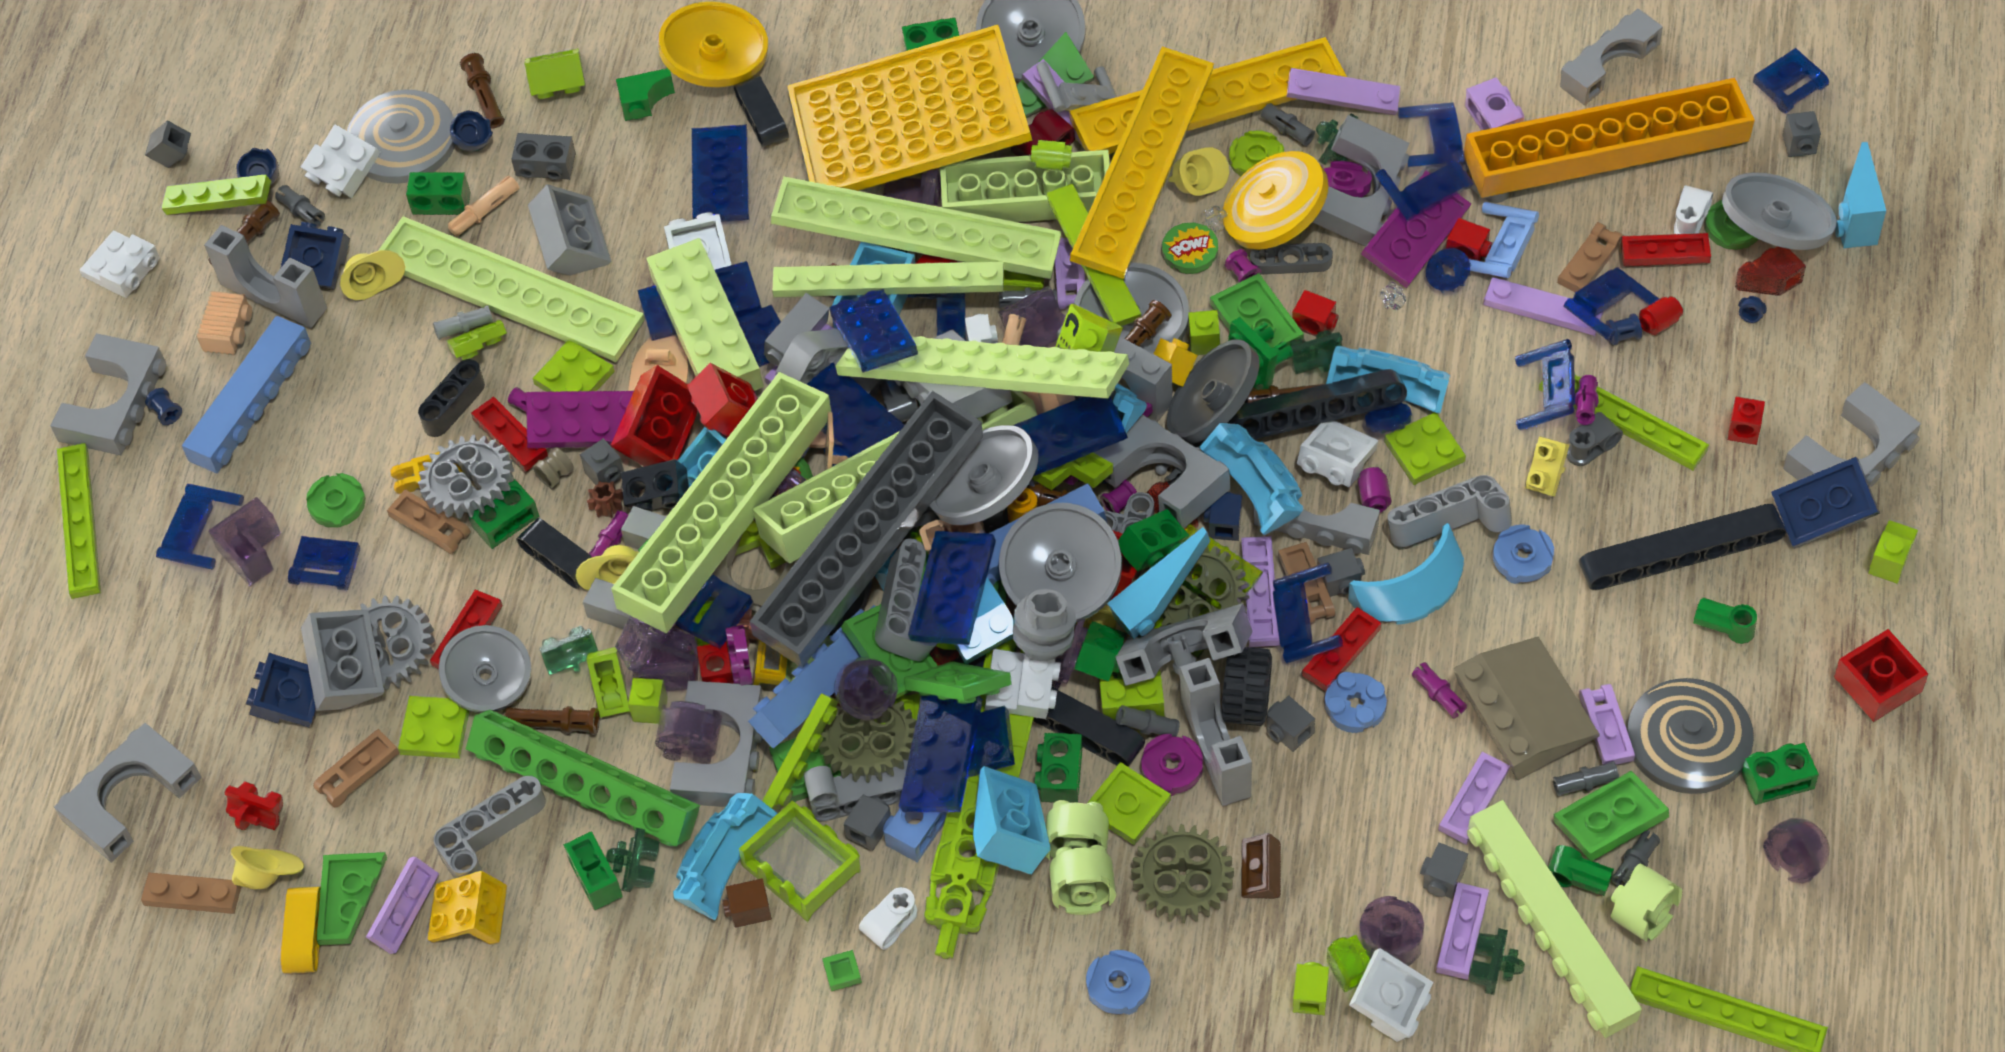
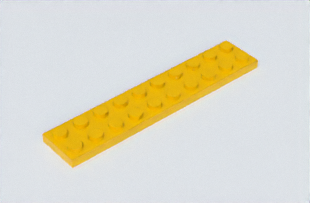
[1069,37,1347,154]
[1070,46,1214,279]

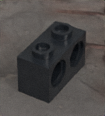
[621,459,689,512]

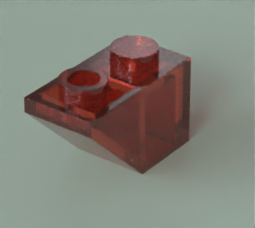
[1735,246,1806,296]

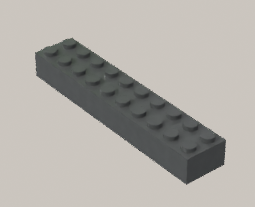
[749,390,983,668]

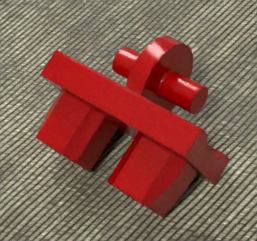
[224,781,283,831]

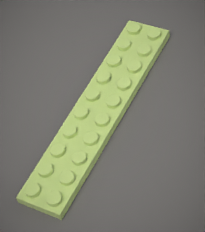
[771,176,1062,279]
[378,216,645,362]
[835,332,1129,399]

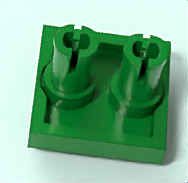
[1228,317,1293,390]

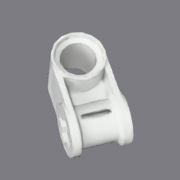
[1673,185,1713,234]
[859,887,917,950]

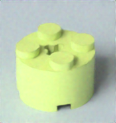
[1046,800,1109,860]
[1049,845,1116,915]
[1611,863,1682,941]

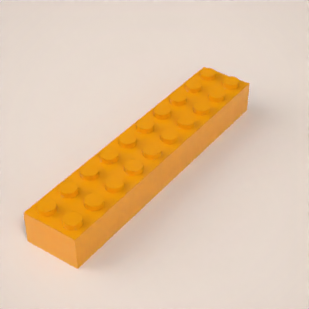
[1463,78,1755,198]

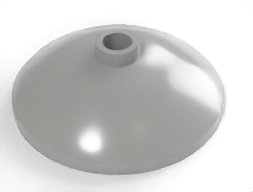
[439,625,531,713]

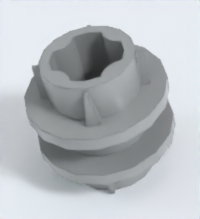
[1012,589,1076,661]

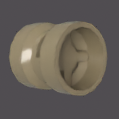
[533,447,574,488]

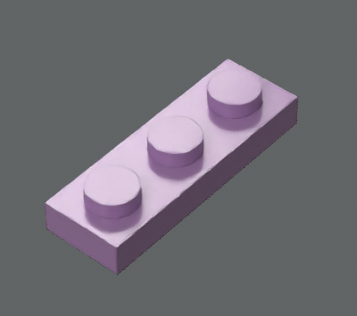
[1438,752,1510,844]
[366,857,439,954]
[1436,883,1489,980]

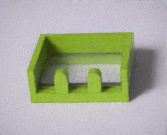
[739,800,861,922]

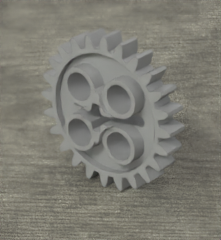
[418,435,515,519]
[360,596,435,690]

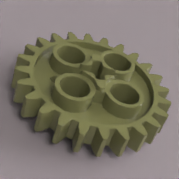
[1160,546,1250,626]
[819,692,919,783]
[1131,824,1234,923]

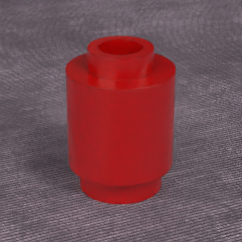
[1639,296,1683,335]

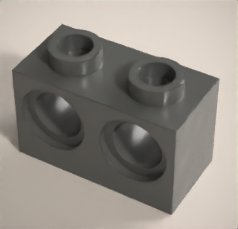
[511,133,576,180]

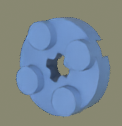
[1493,524,1554,584]
[1325,672,1387,733]
[1086,950,1151,1015]

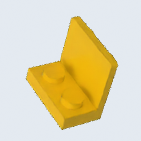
[427,871,507,945]

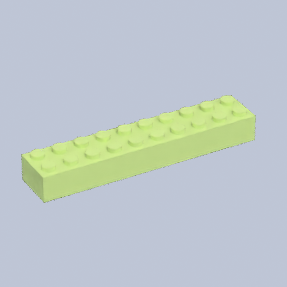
[611,372,831,634]
[752,390,1040,564]

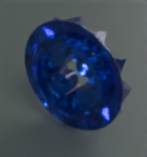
[1426,248,1472,293]
[1365,403,1412,434]

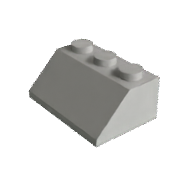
[528,184,611,276]
[301,609,384,711]

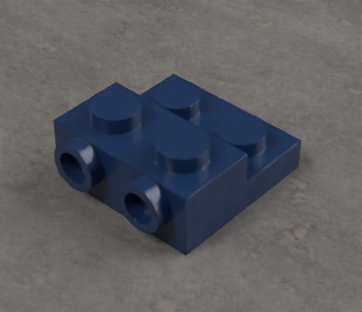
[280,222,350,290]
[245,653,316,728]

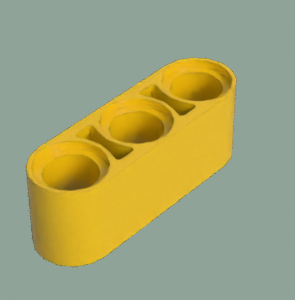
[280,887,321,974]

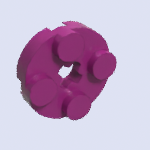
[1322,161,1372,198]
[726,624,753,686]
[1141,734,1203,796]

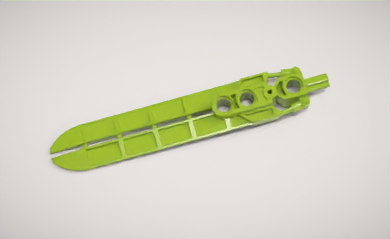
[924,618,1034,959]

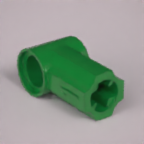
[1693,597,1757,644]
[1548,845,1614,896]

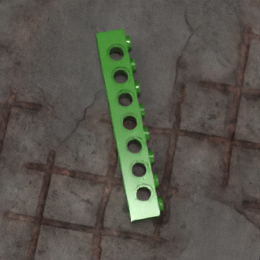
[465,709,700,846]

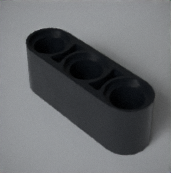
[733,75,789,147]
[418,359,485,437]
[516,518,592,589]

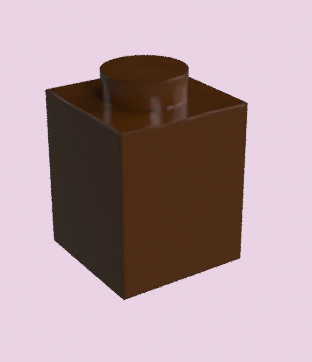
[722,878,772,928]

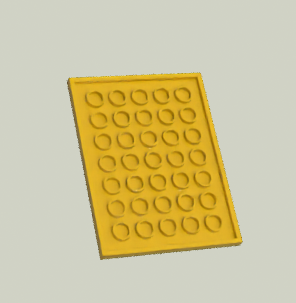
[787,25,1032,191]

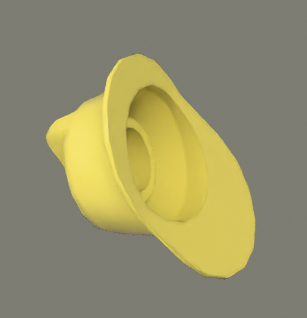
[1168,147,1229,196]
[340,250,405,300]
[576,545,639,590]
[231,846,304,889]

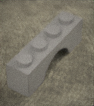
[1560,9,1663,106]
[1254,503,1380,555]

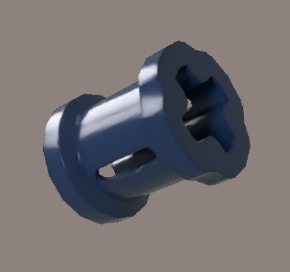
[1605,313,1642,346]
[145,387,182,425]

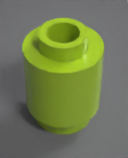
[1031,140,1072,171]

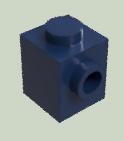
[1204,492,1242,541]

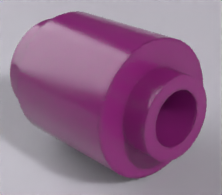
[1358,467,1392,513]

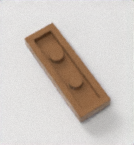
[141,872,242,914]

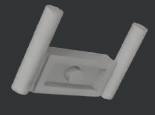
[1037,62,1117,112]

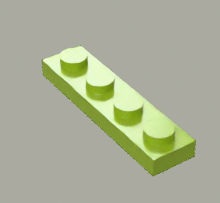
[161,175,271,215]
[762,693,839,810]

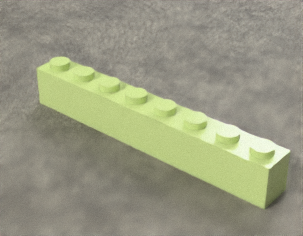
[1467,800,1642,1038]

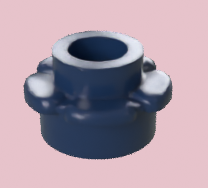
[1738,296,1767,323]

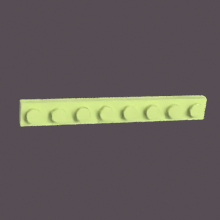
[772,261,1004,297]

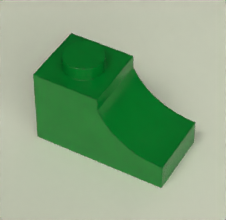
[616,68,675,121]

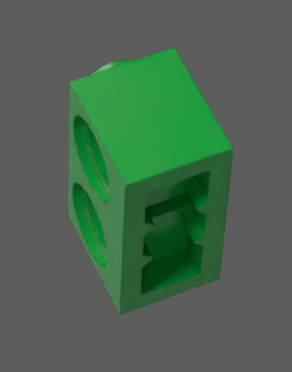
[902,17,959,51]
[406,172,471,215]
[467,479,540,549]
[1118,509,1190,572]
[1074,621,1126,682]
[1035,733,1083,803]
[1742,742,1819,805]
[563,831,623,911]

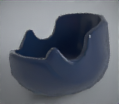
[450,110,493,152]
[236,148,279,185]

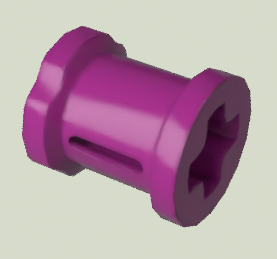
[1224,249,1261,283]
[1100,480,1137,514]

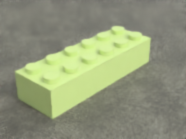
[940,150,1110,222]
[646,238,764,391]

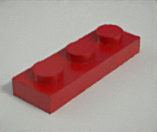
[1621,233,1711,266]
[471,396,548,472]
[430,589,503,669]
[1302,607,1382,691]

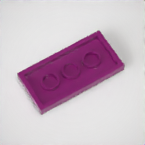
[1361,170,1471,288]
[526,391,634,448]

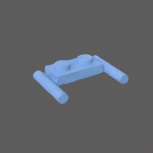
[1454,202,1539,278]

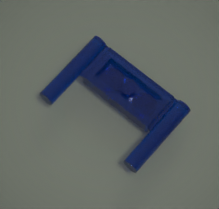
[1398,102,1464,167]
[1375,138,1474,221]
[1563,267,1660,341]
[907,293,966,341]
[1515,339,1575,430]
[156,483,244,570]
[1273,562,1343,664]

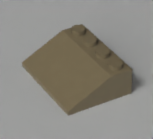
[1454,637,1600,781]

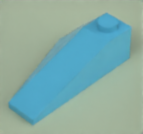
[1107,527,1210,639]

